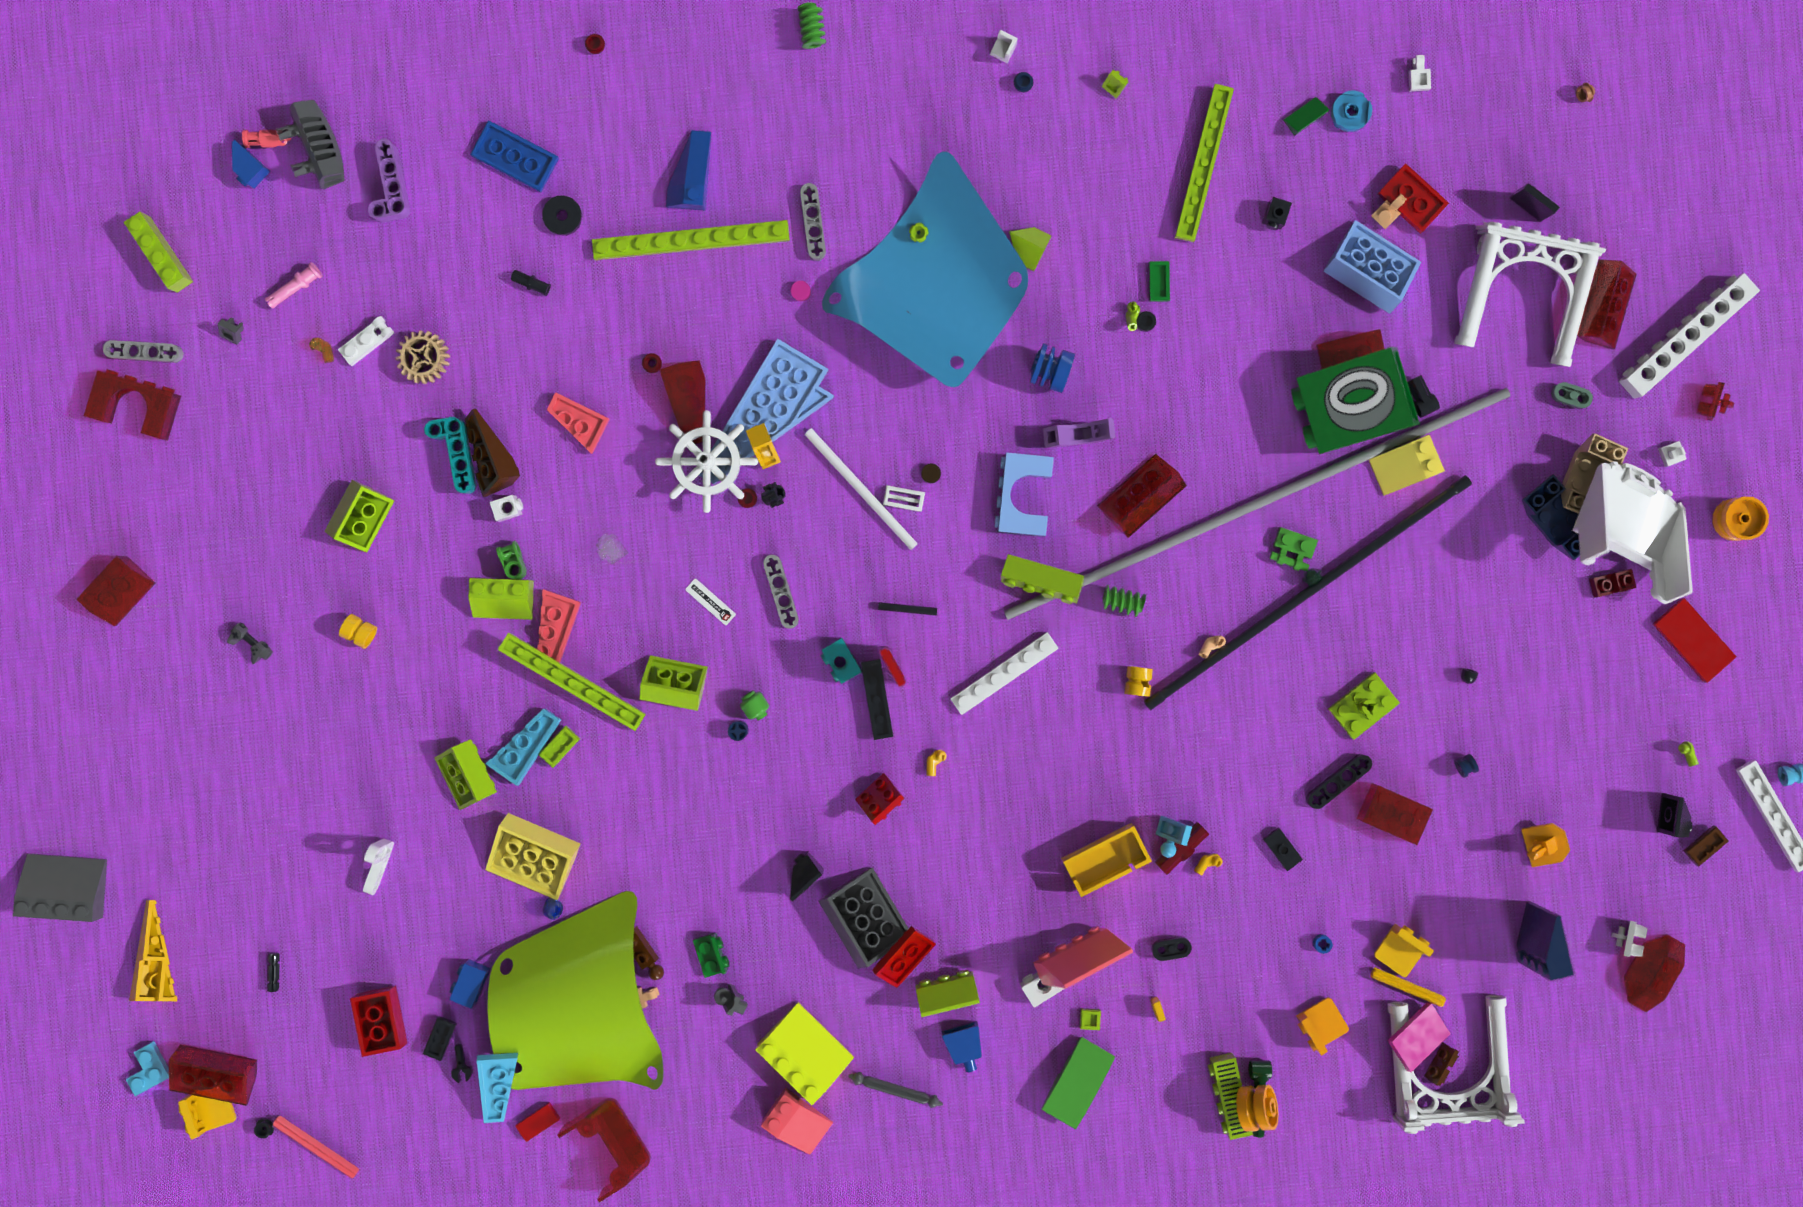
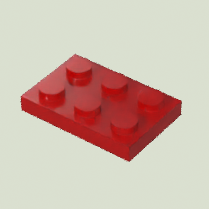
[1377,163,1449,234]
[872,926,936,988]

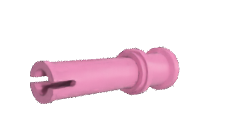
[265,262,323,309]

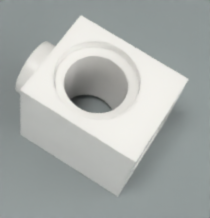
[490,495,523,522]

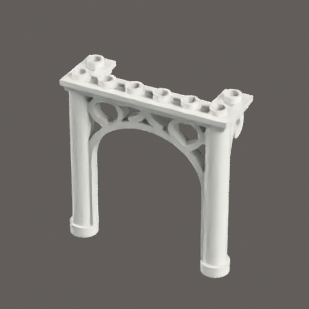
[1454,222,1606,367]
[1387,995,1524,1134]

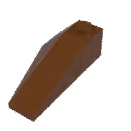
[465,409,520,497]

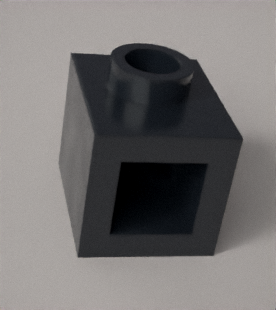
[1262,197,1292,230]

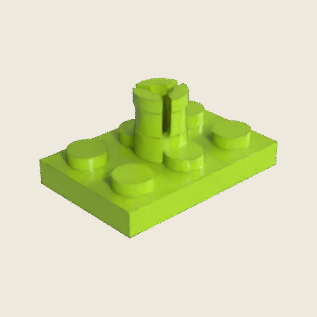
[1328,672,1400,740]

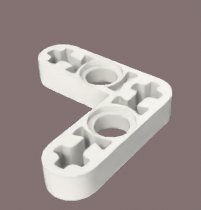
[363,839,394,895]

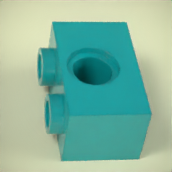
[820,638,862,684]

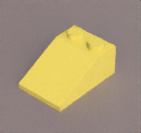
[1368,435,1445,496]

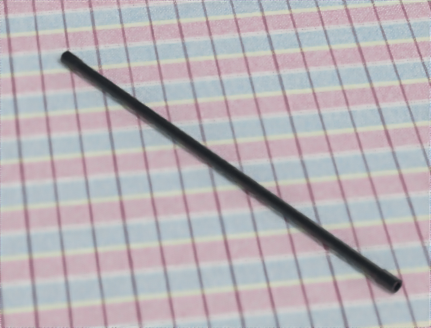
[1144,475,1472,711]

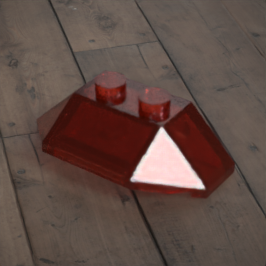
[1624,934,1685,1012]

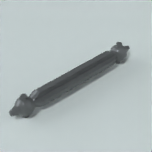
[848,1072,943,1108]

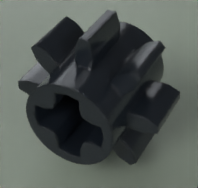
[761,482,786,508]

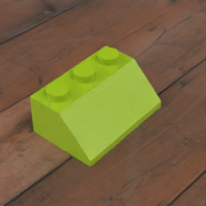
[324,479,394,552]
[469,578,534,620]
[640,655,708,711]
[434,739,497,810]
[916,970,980,1017]

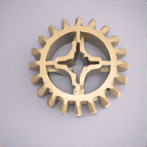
[395,330,450,384]

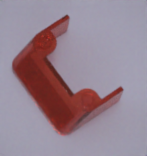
[557,1098,651,1202]

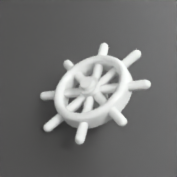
[655,410,758,513]

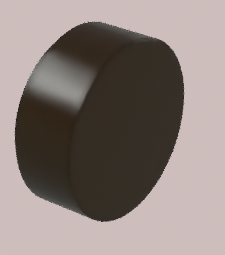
[921,463,941,484]

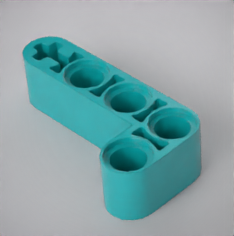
[424,417,477,494]

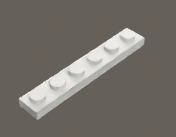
[950,632,1059,715]
[1735,760,1803,873]

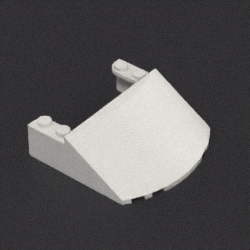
[1572,461,1693,604]

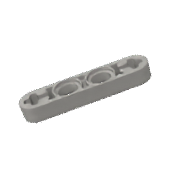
[800,183,826,261]
[103,340,184,363]
[763,555,799,629]

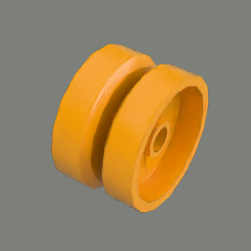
[1712,497,1769,541]
[1236,1085,1279,1132]

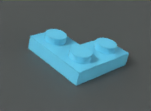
[126,1042,173,1096]

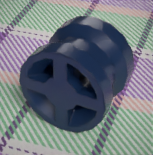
[728,720,749,741]
[1454,754,1479,778]

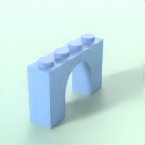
[994,452,1054,537]

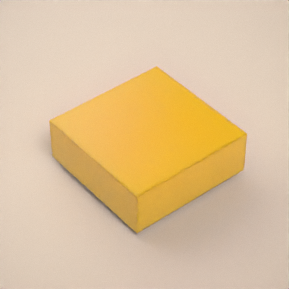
[1150,997,1166,1022]

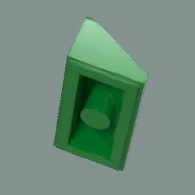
[1283,97,1329,136]

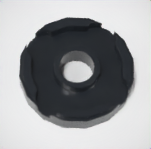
[542,196,582,236]

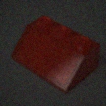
[76,556,156,626]

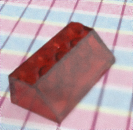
[1577,260,1637,349]
[1097,454,1187,538]
[169,1044,257,1106]

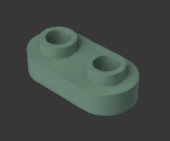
[1551,382,1593,409]

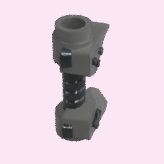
[227,623,273,664]

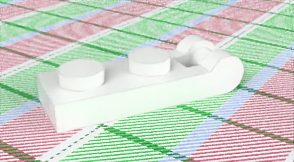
[338,316,394,366]

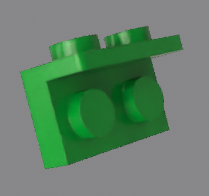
[693,932,730,978]

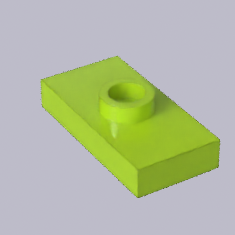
[539,725,581,768]

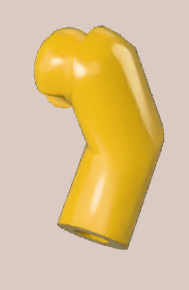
[926,750,947,776]
[1194,854,1223,876]

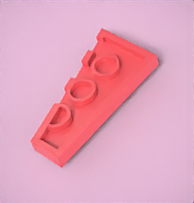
[537,589,581,662]

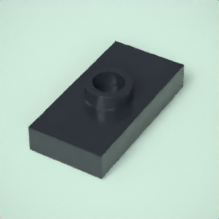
[1263,827,1303,871]
[423,1016,457,1061]

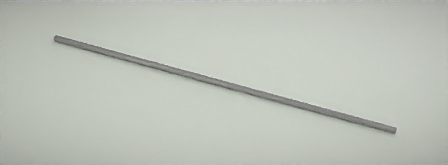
[1004,388,1510,620]

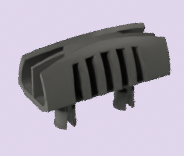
[275,100,345,189]

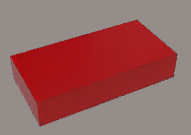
[515,1102,560,1142]

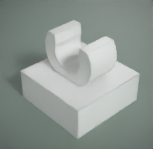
[1658,441,1687,467]

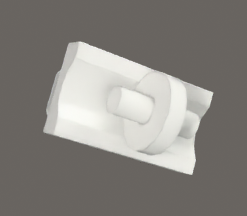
[1611,921,1648,957]

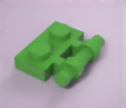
[1269,527,1318,572]

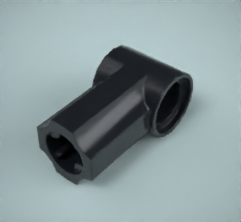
[1408,375,1440,418]

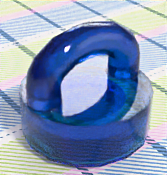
[543,898,563,920]

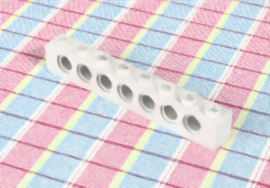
[1618,273,1760,399]

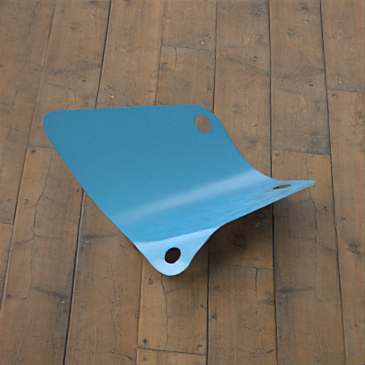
[822,151,1028,387]

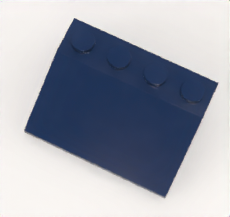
[1516,901,1575,981]

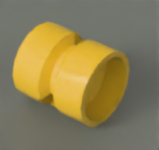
[339,614,377,649]
[1124,666,1153,696]

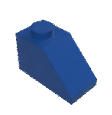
[232,139,270,189]

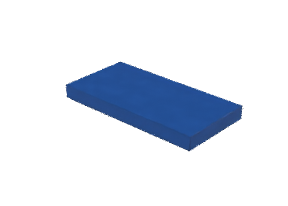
[470,120,559,192]

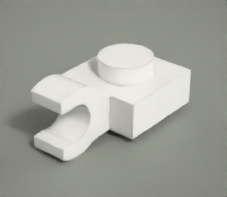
[1408,55,1431,92]

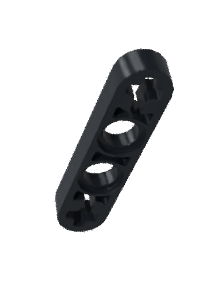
[1306,754,1372,809]

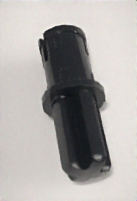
[511,270,551,296]

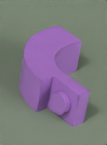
[1043,418,1116,448]

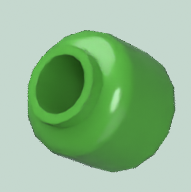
[740,690,769,721]

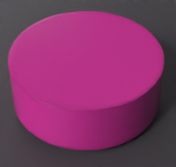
[791,281,811,301]

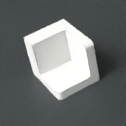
[990,30,1018,64]

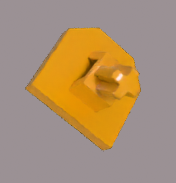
[1522,823,1570,867]

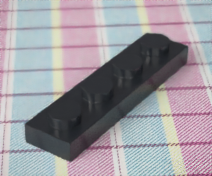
[861,659,893,740]

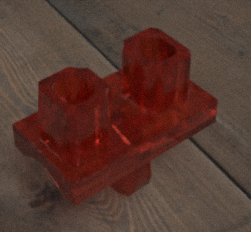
[1696,382,1734,421]

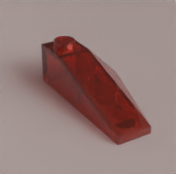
[659,360,706,444]

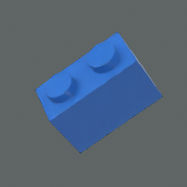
[449,959,491,1009]

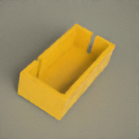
[1061,823,1152,897]

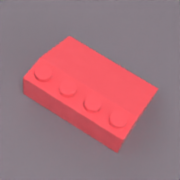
[1033,926,1133,988]

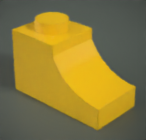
[746,423,781,469]

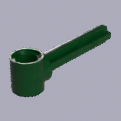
[1248,1060,1272,1138]

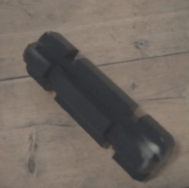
[267,953,280,992]

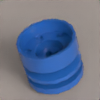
[1030,343,1075,393]

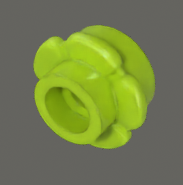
[909,223,928,242]

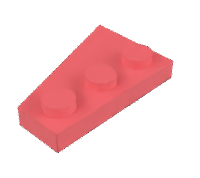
[547,392,610,454]

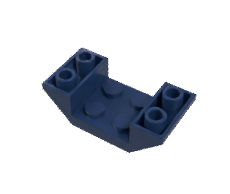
[1522,474,1580,560]

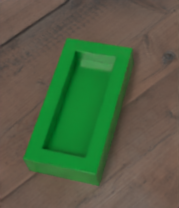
[1149,261,1170,302]

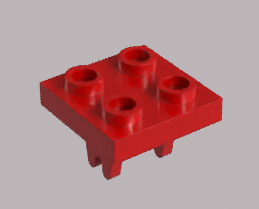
[855,773,905,825]

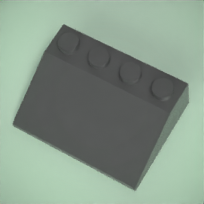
[13,854,107,922]
[818,868,909,969]

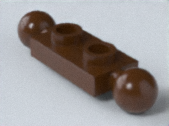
[633,926,664,980]

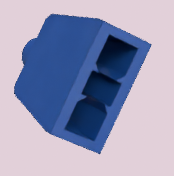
[941,1021,982,1072]

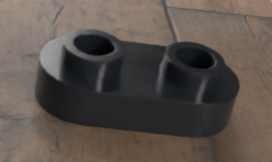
[1151,937,1192,961]

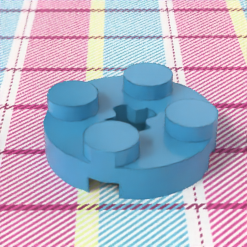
[1331,90,1372,132]

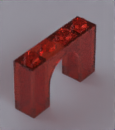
[84,369,181,441]

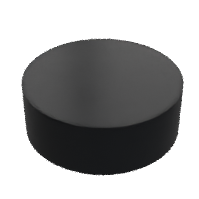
[1136,311,1156,332]

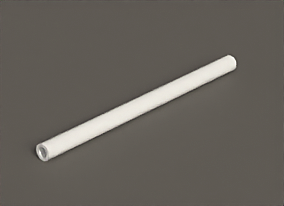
[805,428,918,550]

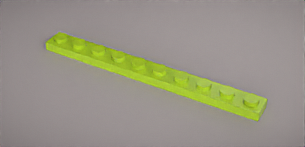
[592,220,790,260]

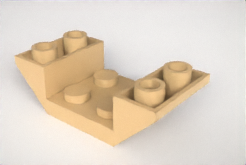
[1561,433,1629,514]

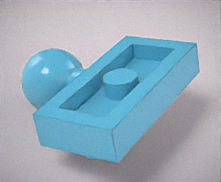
[1156,816,1192,858]

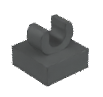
[217,318,244,345]

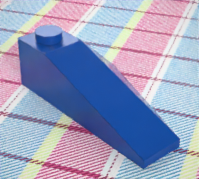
[666,130,712,211]

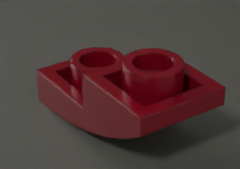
[1589,569,1637,598]

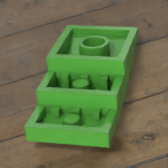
[1041,1037,1115,1129]

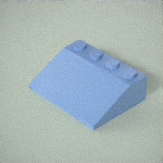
[1323,220,1421,314]

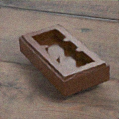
[1683,825,1729,867]

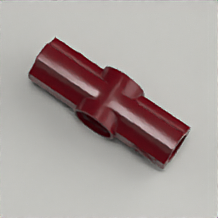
[1155,822,1209,875]

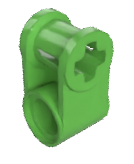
[496,541,527,580]

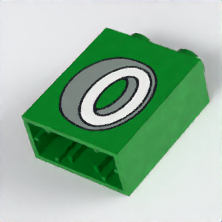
[1291,347,1420,454]

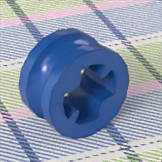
[1313,934,1333,954]

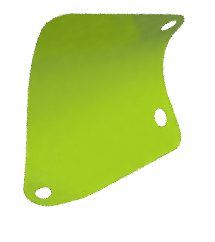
[488,891,664,1090]

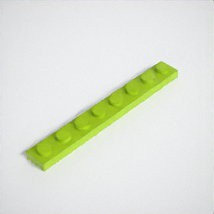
[1175,84,1234,243]
[498,632,646,731]

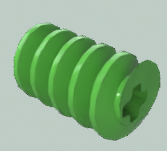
[798,3,826,49]
[1102,585,1146,617]

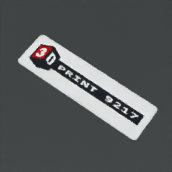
[686,579,736,625]

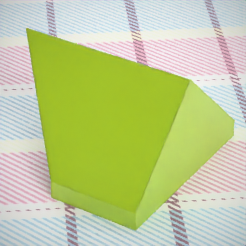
[1009,227,1052,271]

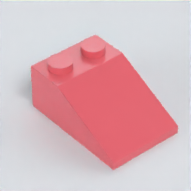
[761,1088,833,1155]

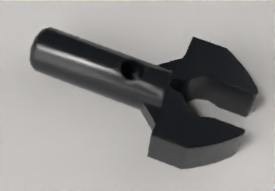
[451,1044,473,1083]

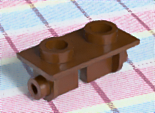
[1424,1042,1459,1086]

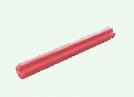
[273,1116,359,1178]

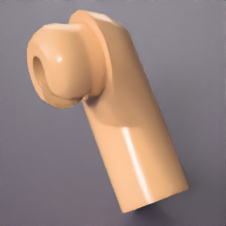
[1199,636,1226,658]

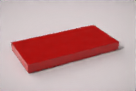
[1652,598,1737,683]
[879,647,906,687]

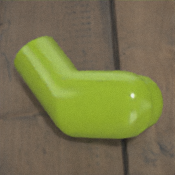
[1125,301,1140,331]
[1678,741,1699,767]

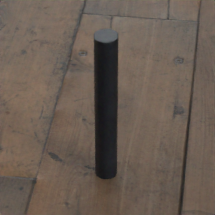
[878,602,937,616]

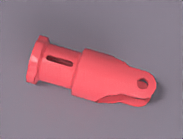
[242,129,291,148]

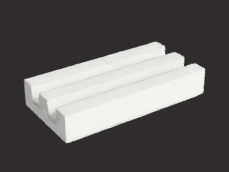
[883,485,925,512]

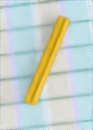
[1370,967,1446,1007]

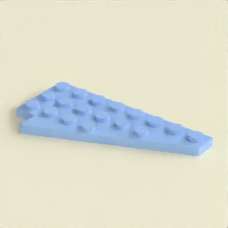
[699,339,834,485]

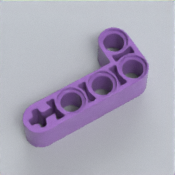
[368,139,410,223]

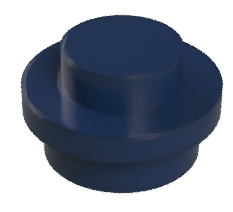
[1014,72,1033,93]

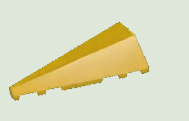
[129,900,177,1001]

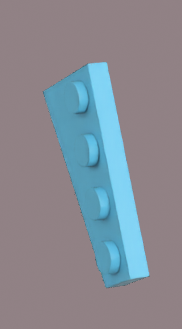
[485,709,562,786]
[477,1053,518,1123]

